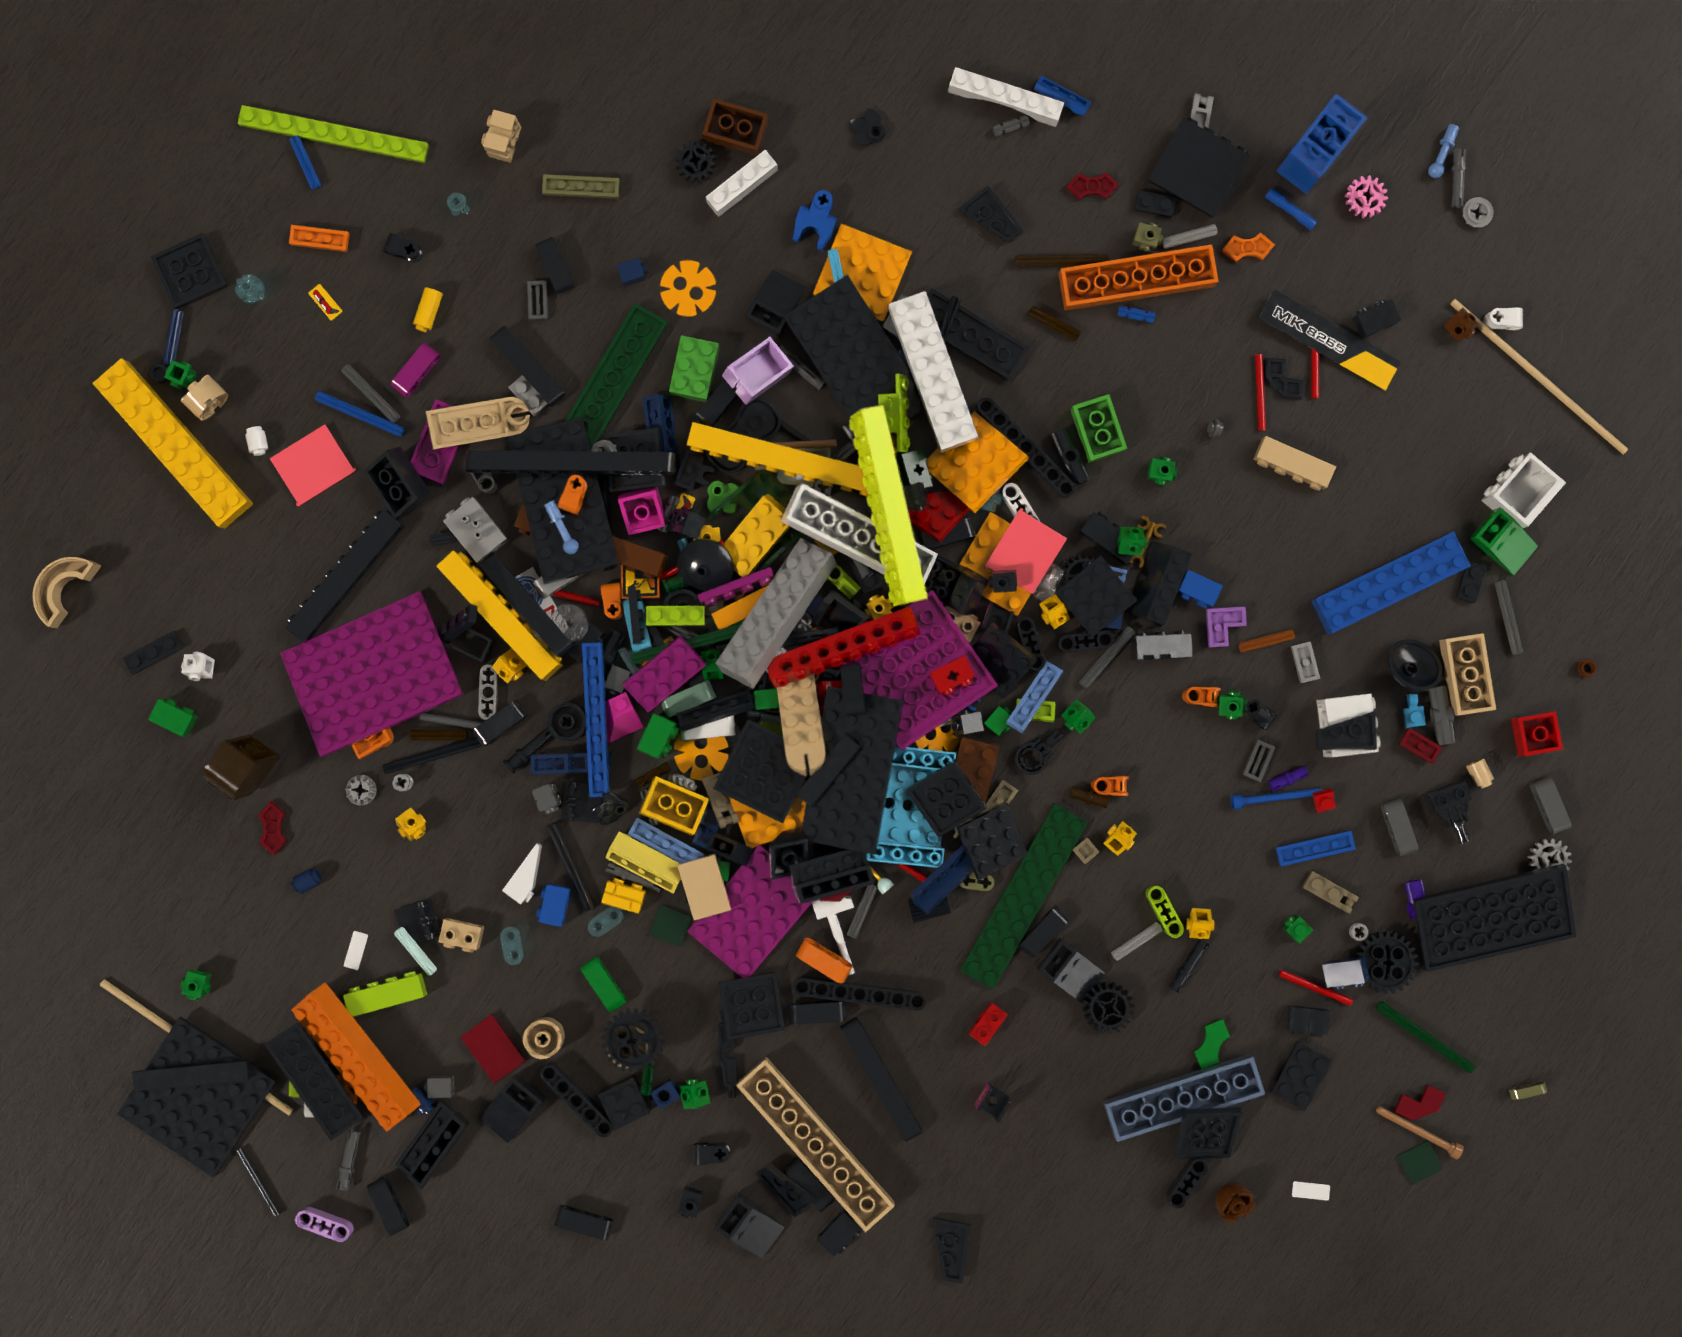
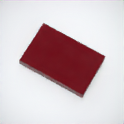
[460,1014,526,1084]

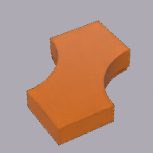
[1221,233,1275,263]

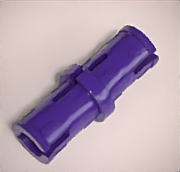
[1268,765,1309,792]

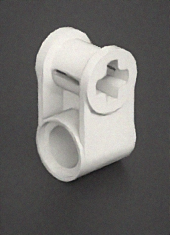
[1483,307,1523,330]

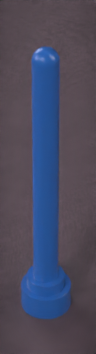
[1231,788,1322,810]

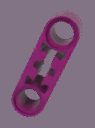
[391,343,441,398]

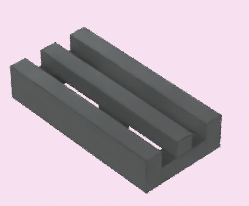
[527,280,548,320]
[1242,739,1275,782]

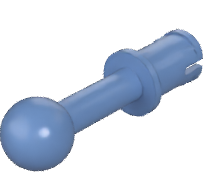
[1428,124,1459,178]
[544,500,579,554]

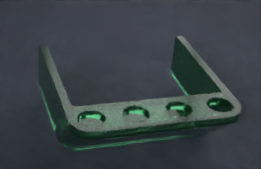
[708,469,804,571]

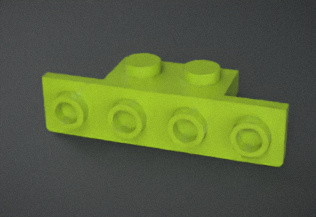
[878,374,910,453]

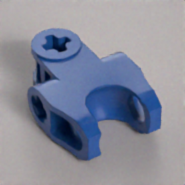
[792,190,838,252]

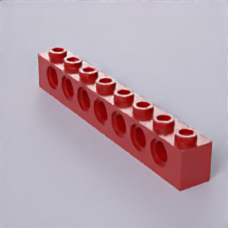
[767,606,921,688]

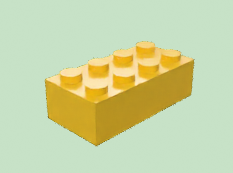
[724,494,790,578]

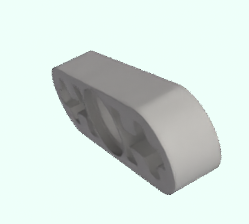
[478,664,498,720]

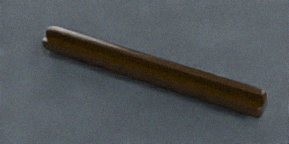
[1014,254,1109,267]

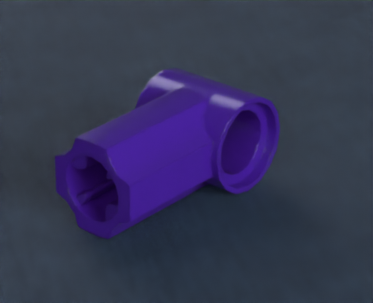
[1404,879,1425,920]

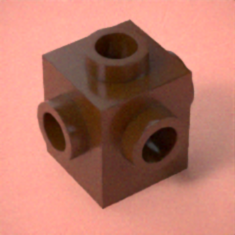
[1443,307,1478,342]

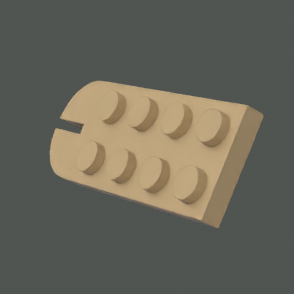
[426,397,530,450]
[777,674,825,776]

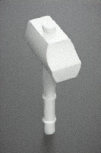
[812,896,855,975]

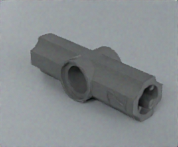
[1429,686,1455,745]

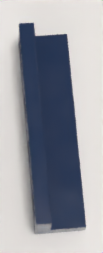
[643,394,680,472]
[911,845,973,915]

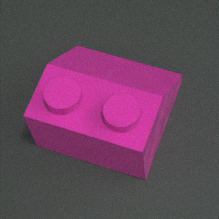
[618,487,666,535]

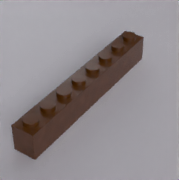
[514,504,668,580]

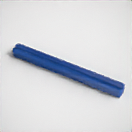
[315,391,405,437]

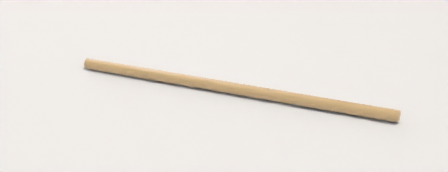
[1450,299,1628,454]
[100,979,294,1116]

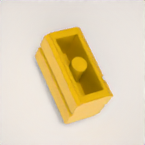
[602,878,646,914]

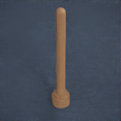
[1376,1107,1464,1160]

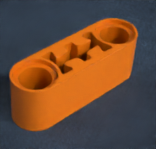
[796,938,853,984]

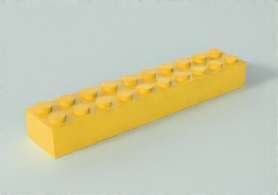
[93,358,253,529]
[687,422,868,496]

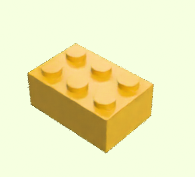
[639,776,709,835]

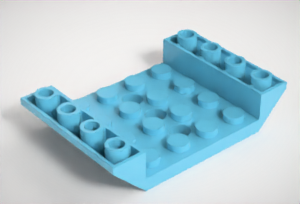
[866,746,956,868]

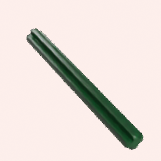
[631,625,740,664]
[1375,1001,1476,1073]

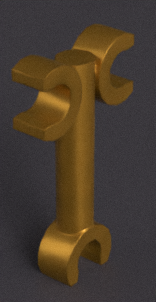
[1129,516,1167,568]

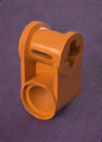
[558,475,587,515]
[601,582,624,620]
[1182,687,1221,707]
[1091,776,1129,796]

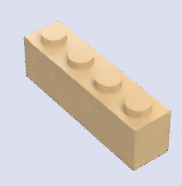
[1253,436,1336,491]

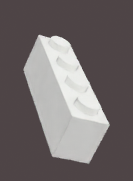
[705,150,778,217]

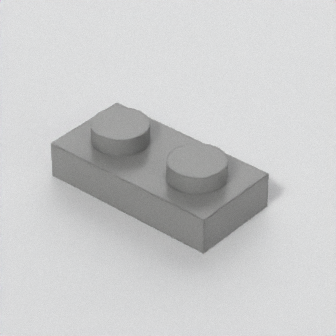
[508,375,549,417]
[1290,641,1320,683]

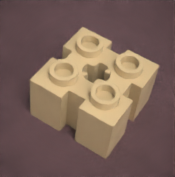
[481,109,521,163]

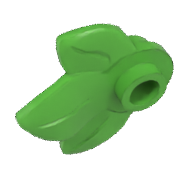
[707,481,743,515]

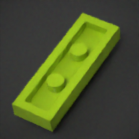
[646,606,705,626]

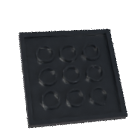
[713,719,809,824]

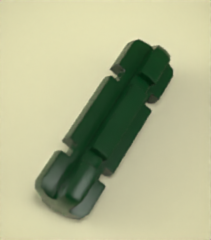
[640,1059,654,1096]

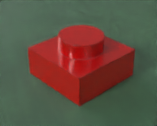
[1312,788,1336,813]

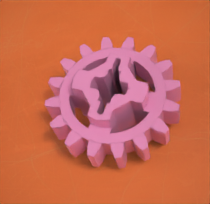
[1345,175,1388,218]

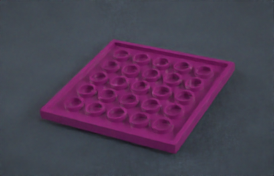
[841,590,998,751]

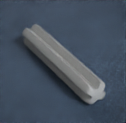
[1162,224,1218,249]
[1111,922,1163,961]

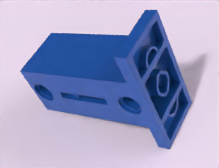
[1276,94,1367,194]

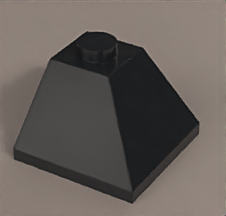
[769,828,808,880]

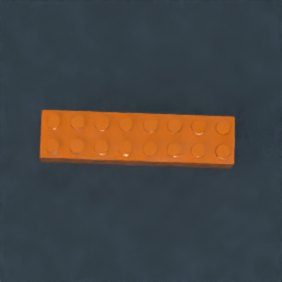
[1058,244,1219,311]
[291,982,421,1132]

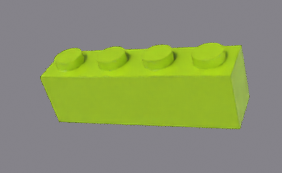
[343,971,428,1017]

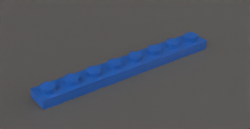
[582,642,610,797]

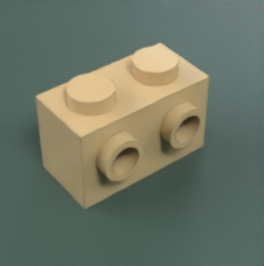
[945,605,981,644]
[439,918,484,953]

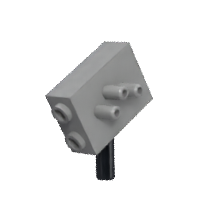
[430,497,509,564]

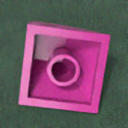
[606,692,644,743]

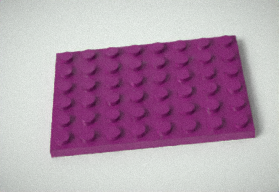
[280,591,464,758]

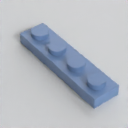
[1006,661,1063,734]
[628,818,705,863]

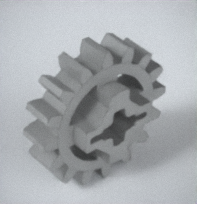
[1527,838,1572,871]

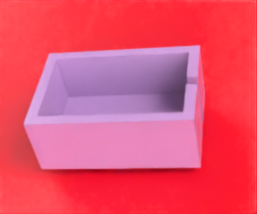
[722,337,794,405]

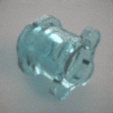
[447,193,470,216]

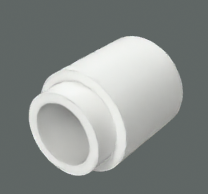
[245,426,268,456]

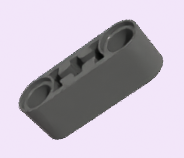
[1530,776,1572,835]
[1381,798,1419,857]

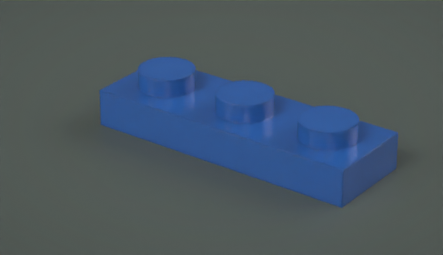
[1034,76,1092,116]

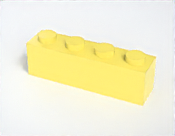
[605,832,681,894]

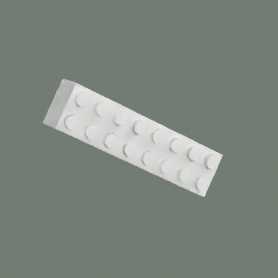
[888,291,978,453]
[781,484,938,584]

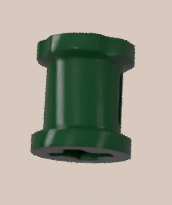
[662,573,686,595]

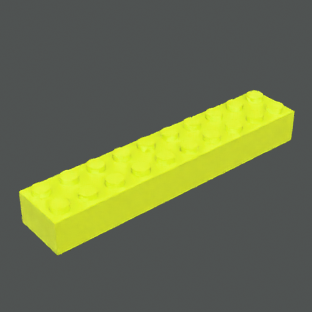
[849,405,927,606]

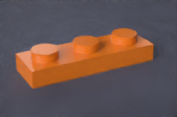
[289,225,350,252]

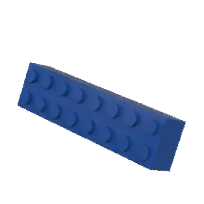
[1311,532,1471,634]

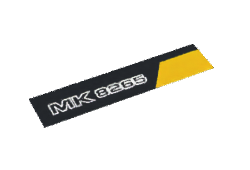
[1259,289,1401,391]

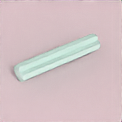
[394,927,437,976]

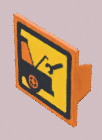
[621,565,660,599]

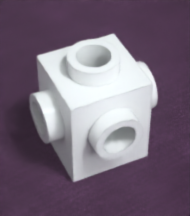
[181,652,215,681]

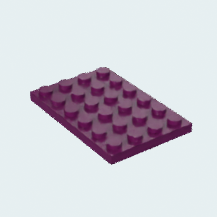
[687,844,813,978]

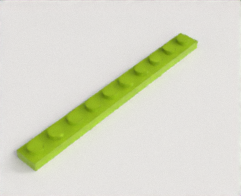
[238,105,429,163]

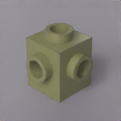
[1132,222,1163,252]

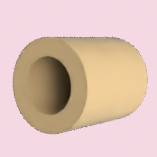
[1466,758,1494,788]

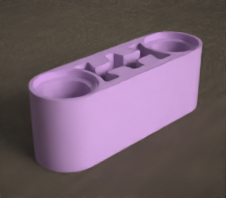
[295,1207,354,1242]

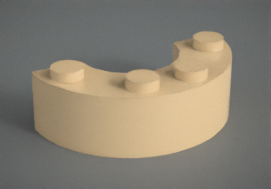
[33,557,101,628]

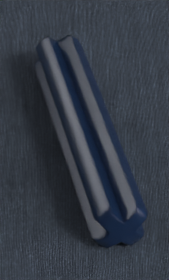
[163,309,184,366]

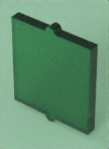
[649,905,692,947]
[1397,1140,1443,1185]

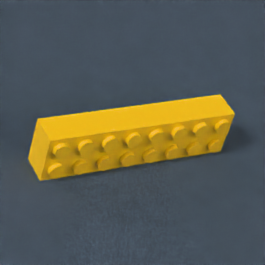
[436,550,563,681]

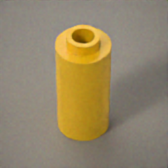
[413,287,443,333]

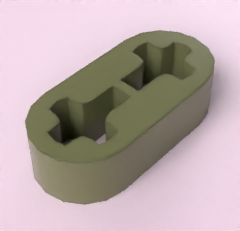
[959,872,994,891]
[1509,1081,1547,1100]

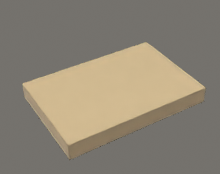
[677,854,731,920]

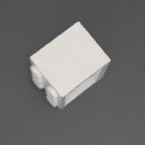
[1481,452,1566,528]
[1316,694,1381,757]

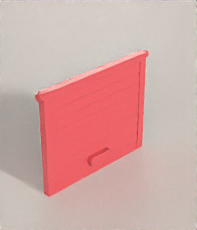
[270,425,357,506]
[984,508,1067,594]

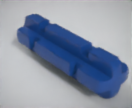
[1118,305,1156,323]

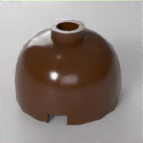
[1215,1183,1255,1222]

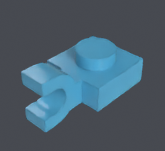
[1402,693,1426,728]

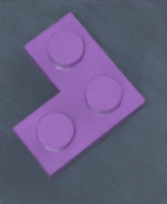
[1206,607,1247,648]

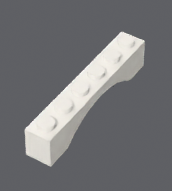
[948,67,1064,127]

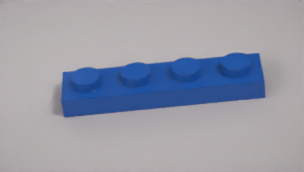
[1275,830,1356,866]

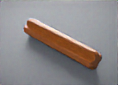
[1238,629,1295,652]

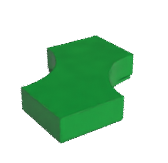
[1193,1018,1230,1069]

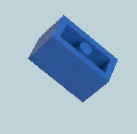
[1177,570,1223,609]
[537,883,572,927]

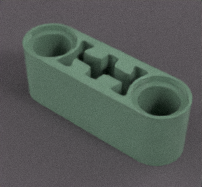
[661,680,716,719]

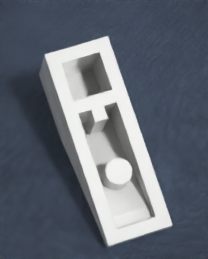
[502,843,542,904]

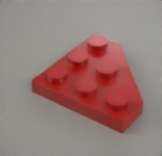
[908,491,970,543]

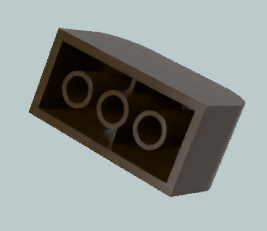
[202,734,281,800]

